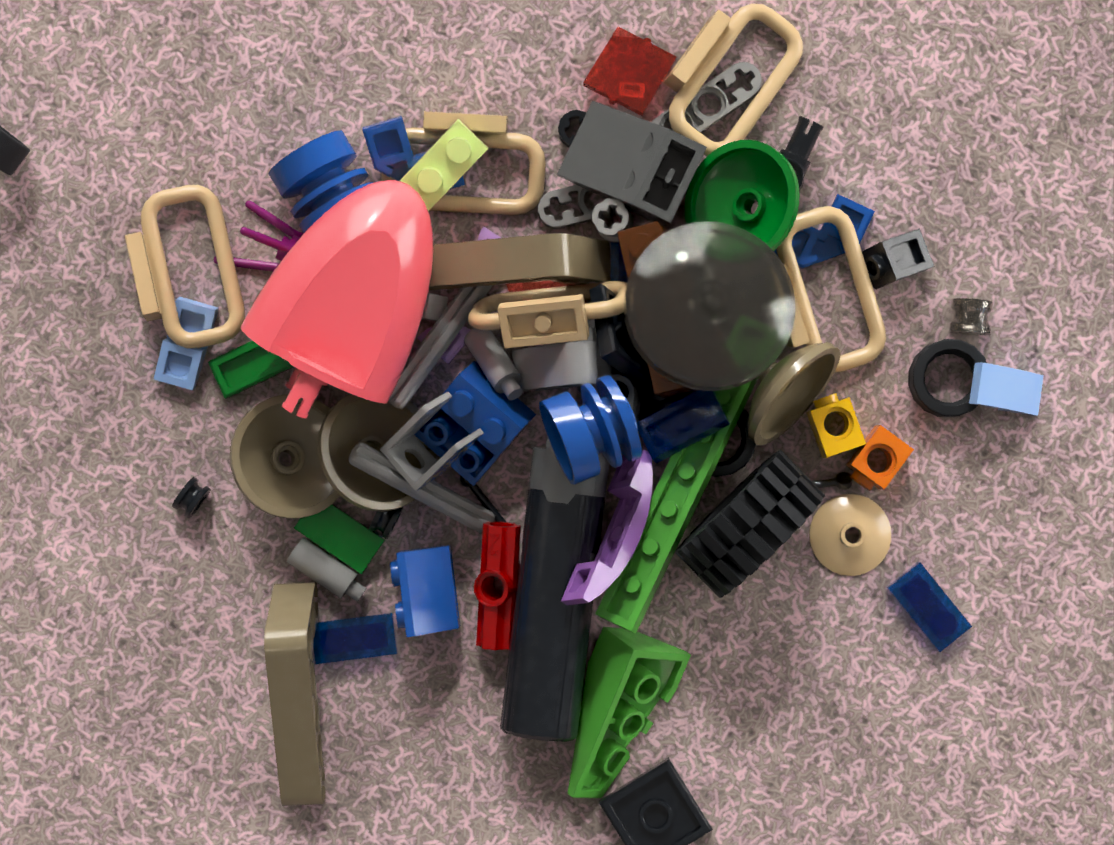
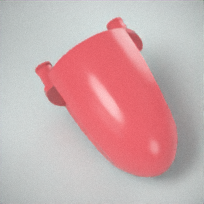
[241,180,433,419]

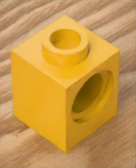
[806,393,866,458]

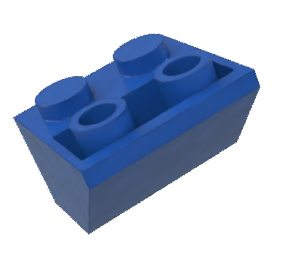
[414,361,536,486]
[390,545,461,637]

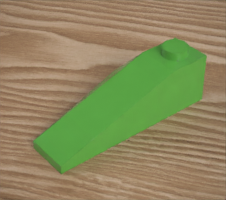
[568,626,691,798]

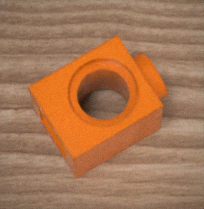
[846,425,914,491]

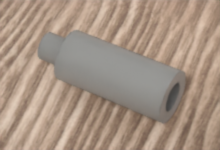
[464,328,523,400]
[286,538,367,602]

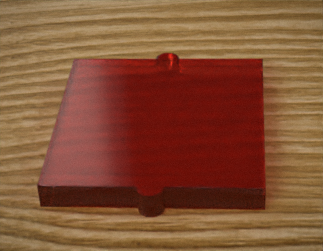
[583,27,677,116]

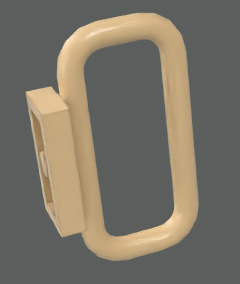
[663,3,803,156]
[381,111,546,215]
[125,185,245,349]
[761,206,886,373]
[468,281,633,349]

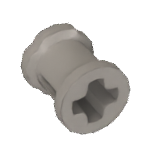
[592,198,634,242]

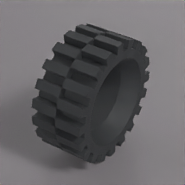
[675,449,825,598]

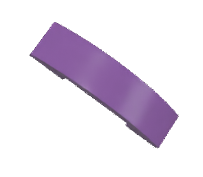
[561,450,653,605]

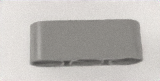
[512,341,598,392]

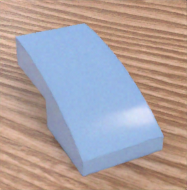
[154,297,219,391]
[969,362,1044,416]

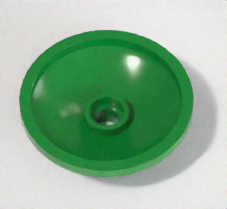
[684,140,800,265]

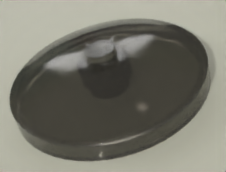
[624,222,795,391]

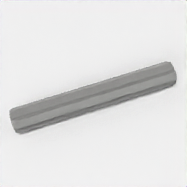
[388,285,493,409]
[348,443,495,533]

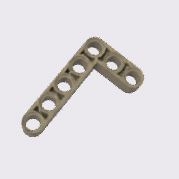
[429,233,611,291]
[264,582,326,806]

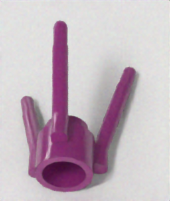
[213,200,303,272]

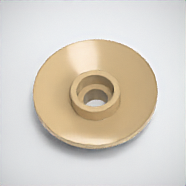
[809,494,891,576]

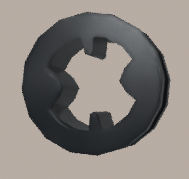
[558,110,586,148]
[172,477,211,519]
[369,506,404,539]

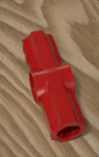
[473,521,521,651]

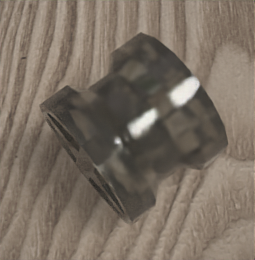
[949,298,993,336]

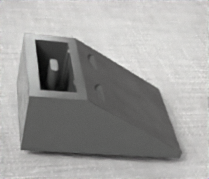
[557,100,707,228]

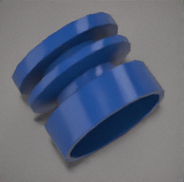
[268,130,373,234]
[539,375,642,485]

